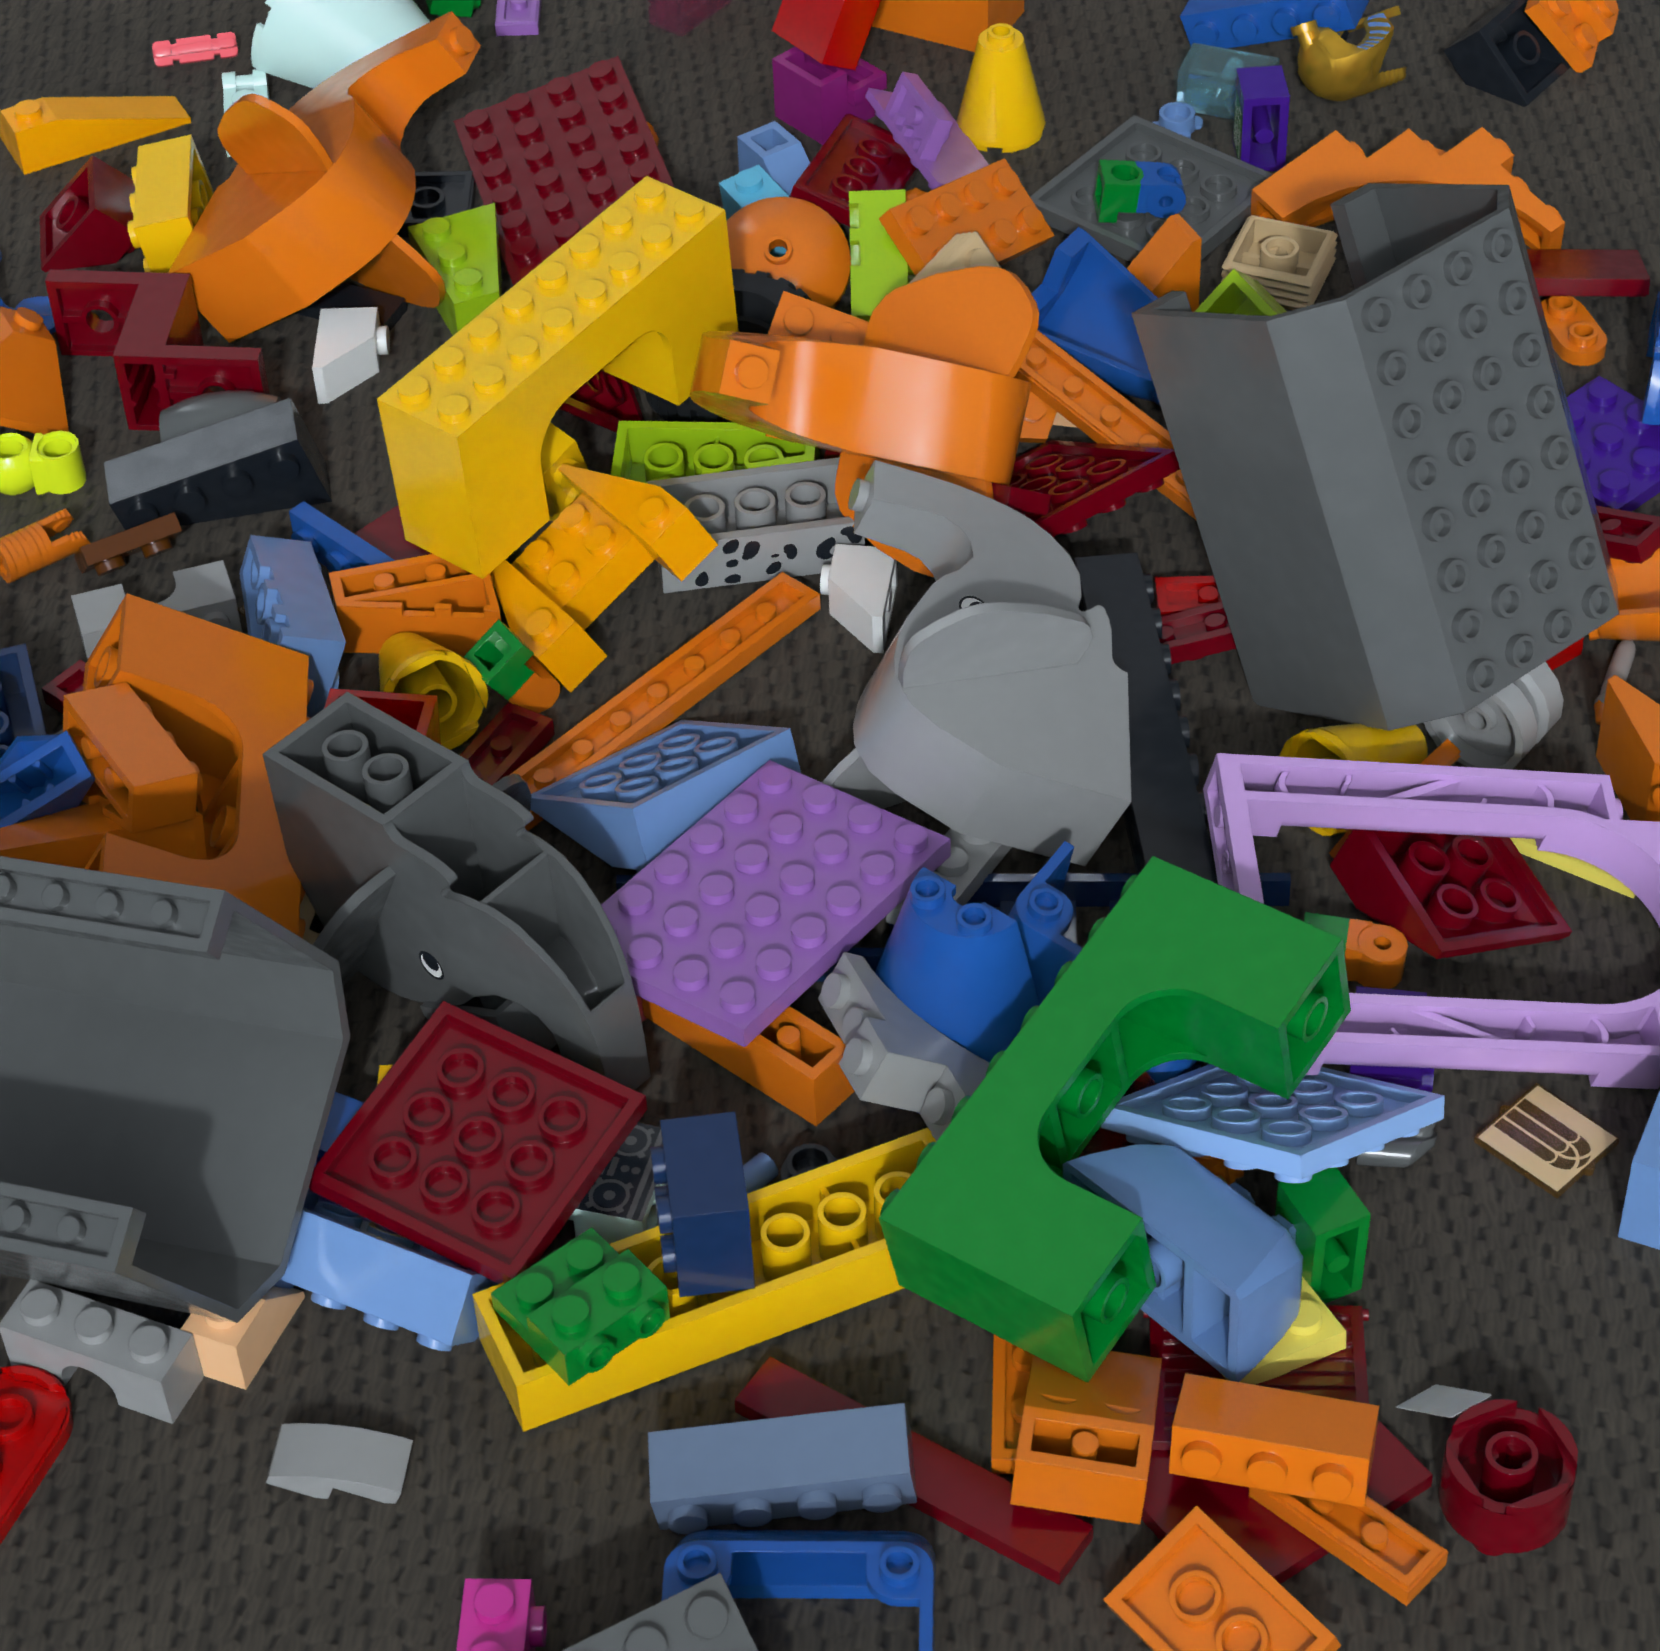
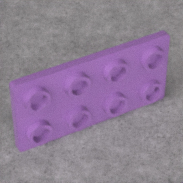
[865,71,989,190]

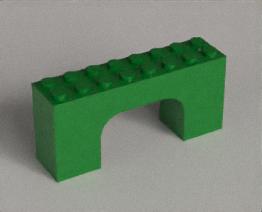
[879,856,1351,1383]

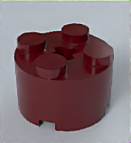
[1439,1399,1578,1556]

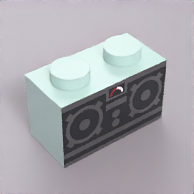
[568,1123,666,1244]

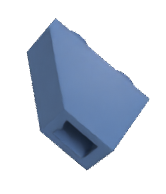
[737,121,810,197]

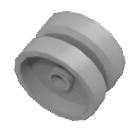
[1424,661,1564,770]

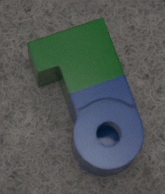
[1093,159,1186,223]

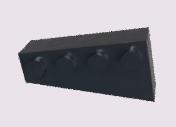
[104,398,332,530]

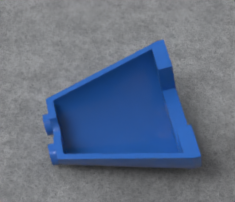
[1031,227,1161,407]
[875,867,1040,1114]

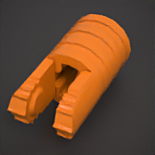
[0,508,90,584]

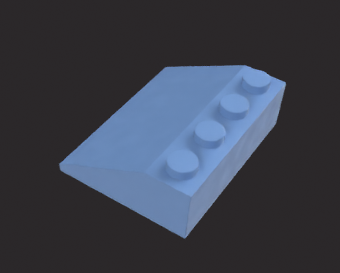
[531,720,801,873]

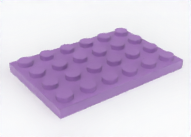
[601,760,951,1047]

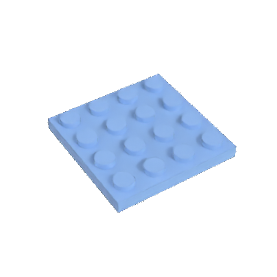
[1101,1064,1445,1183]

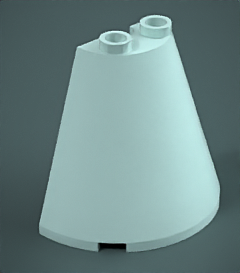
[251,0,430,89]

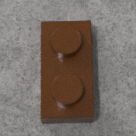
[74,512,182,577]

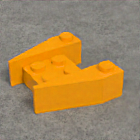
[490,464,718,693]

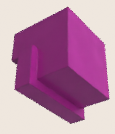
[772,46,887,145]

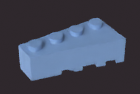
[239,535,346,718]

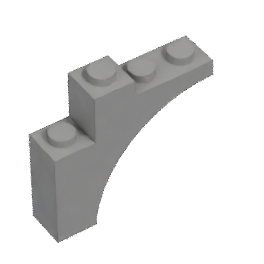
[817,952,990,1141]

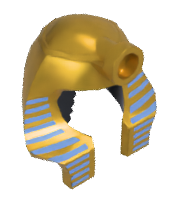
[1290,5,1406,101]

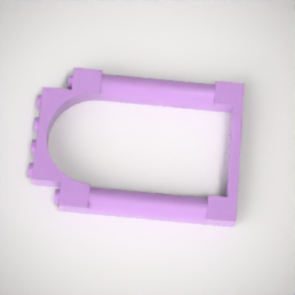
[1203,753,1660,1089]

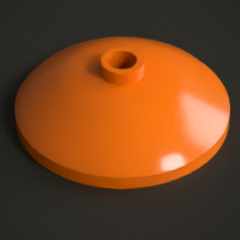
[727,197,851,309]

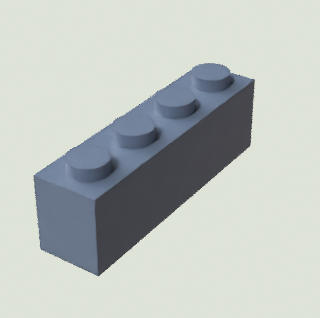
[648,1403,917,1534]

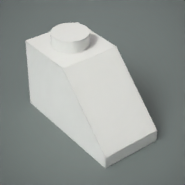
[312,307,390,404]
[820,544,898,653]

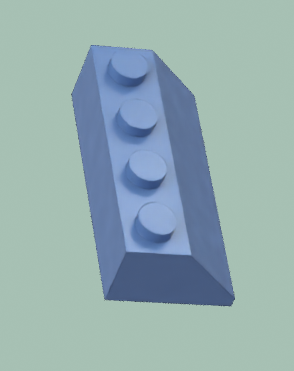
[274,1188,498,1351]

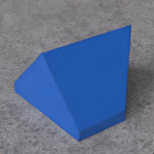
[0,730,95,828]

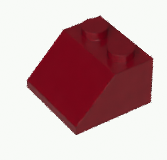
[39,155,135,272]

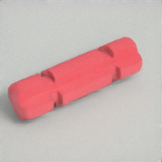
[152,32,238,67]

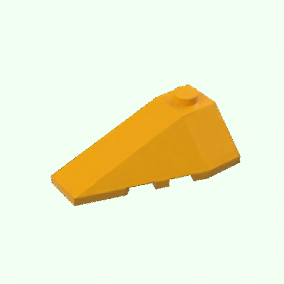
[0,96,191,175]

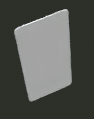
[1396,1384,1492,1418]

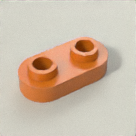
[1541,296,1607,366]

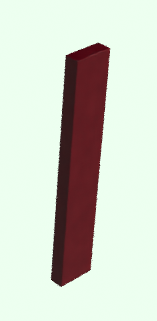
[734,1356,1094,1585]

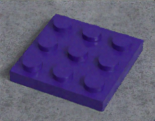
[1567,376,1660,512]

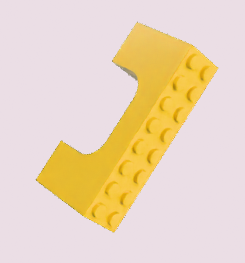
[377,176,739,579]

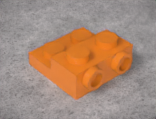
[1525,0,1619,73]

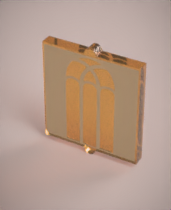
[1474,1083,1620,1199]

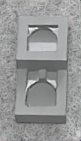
[266,1423,413,1504]

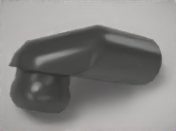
[1356,1122,1438,1168]

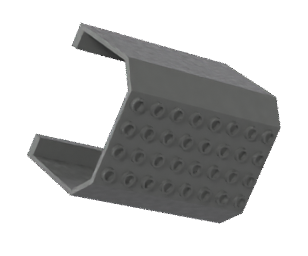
[1131,183,1619,731]
[0,856,350,1323]

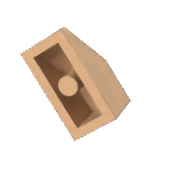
[181,1286,305,1390]

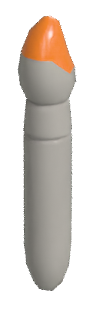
[1594,640,1636,725]

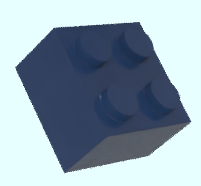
[650,1111,755,1297]

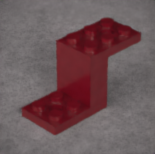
[45,269,270,431]

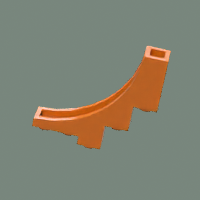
[1251,127,1565,249]

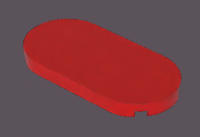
[0,1365,73,1545]

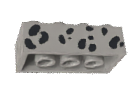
[647,457,865,593]

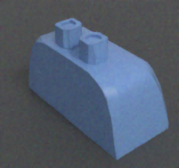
[1063,1144,1303,1382]

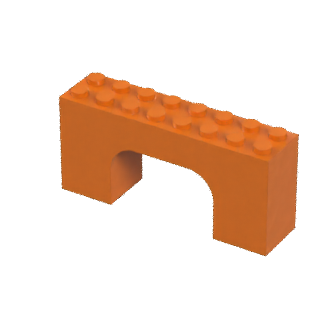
[83,593,314,939]

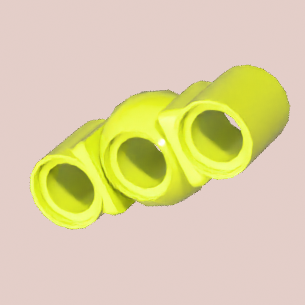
[0,431,87,496]

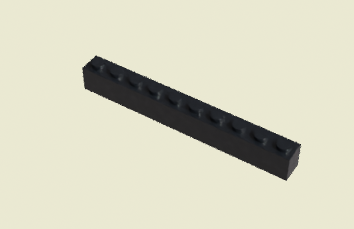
[1075,552,1218,884]

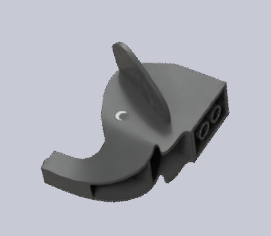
[263,692,651,1090]

